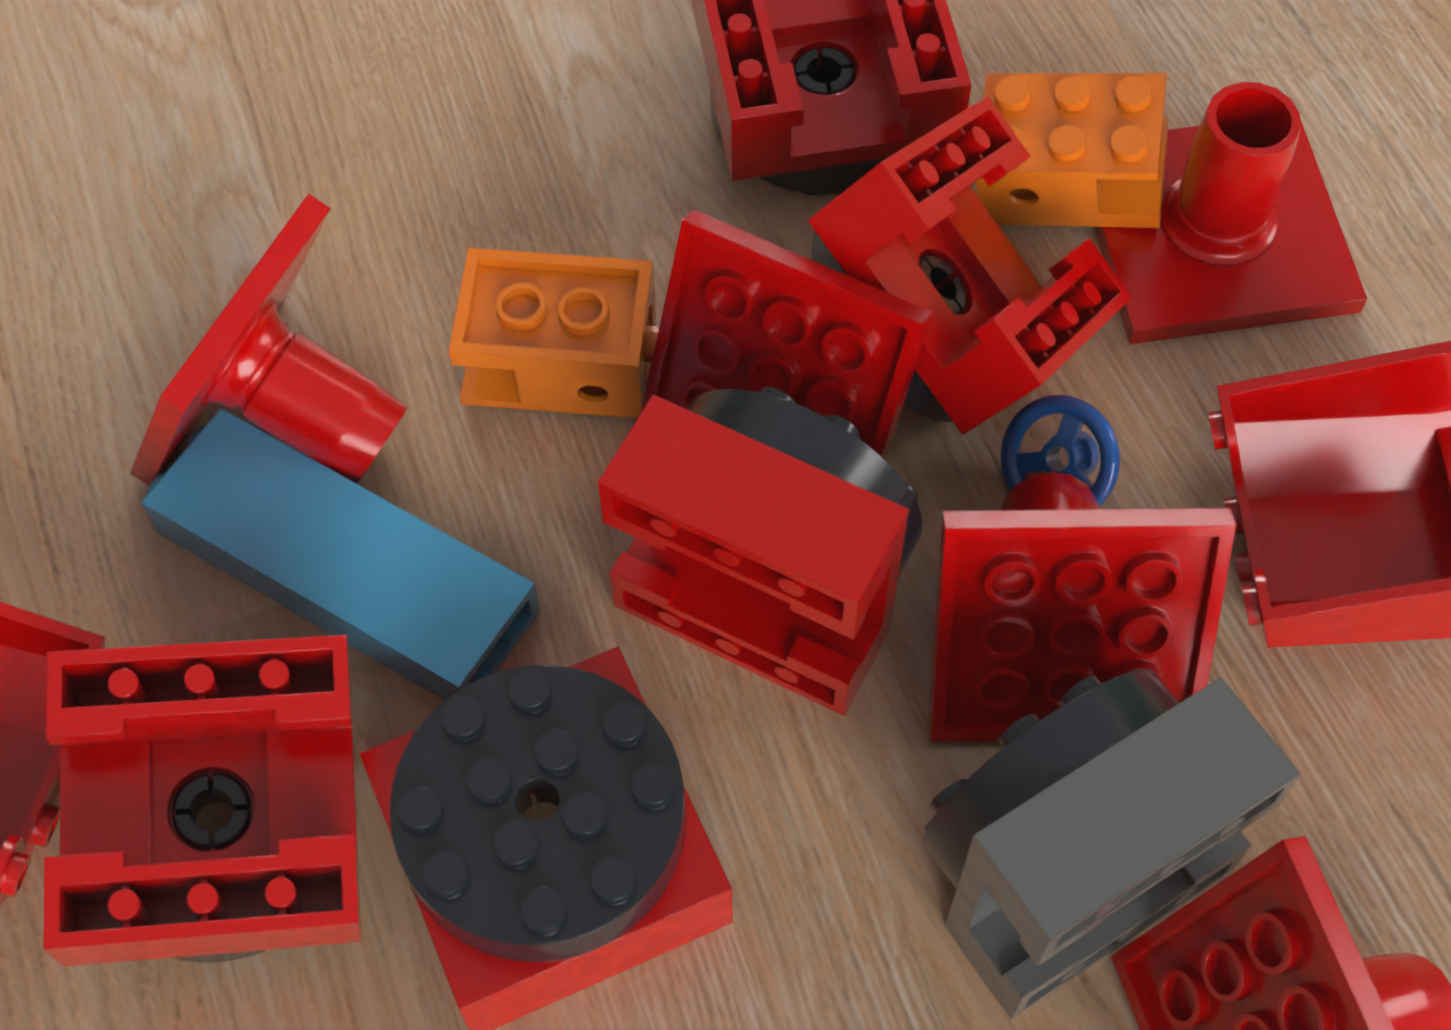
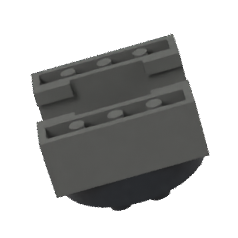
[923,668,1301,1020]

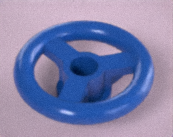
[1001,395,1120,506]

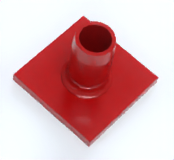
[1094,82,1367,344]
[130,193,408,486]
[641,210,933,461]
[928,472,1236,742]
[1111,836,1451,1030]

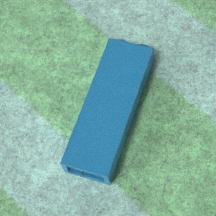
[141,408,540,700]

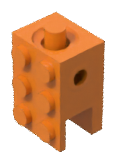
[976,73,1168,228]
[448,247,659,418]

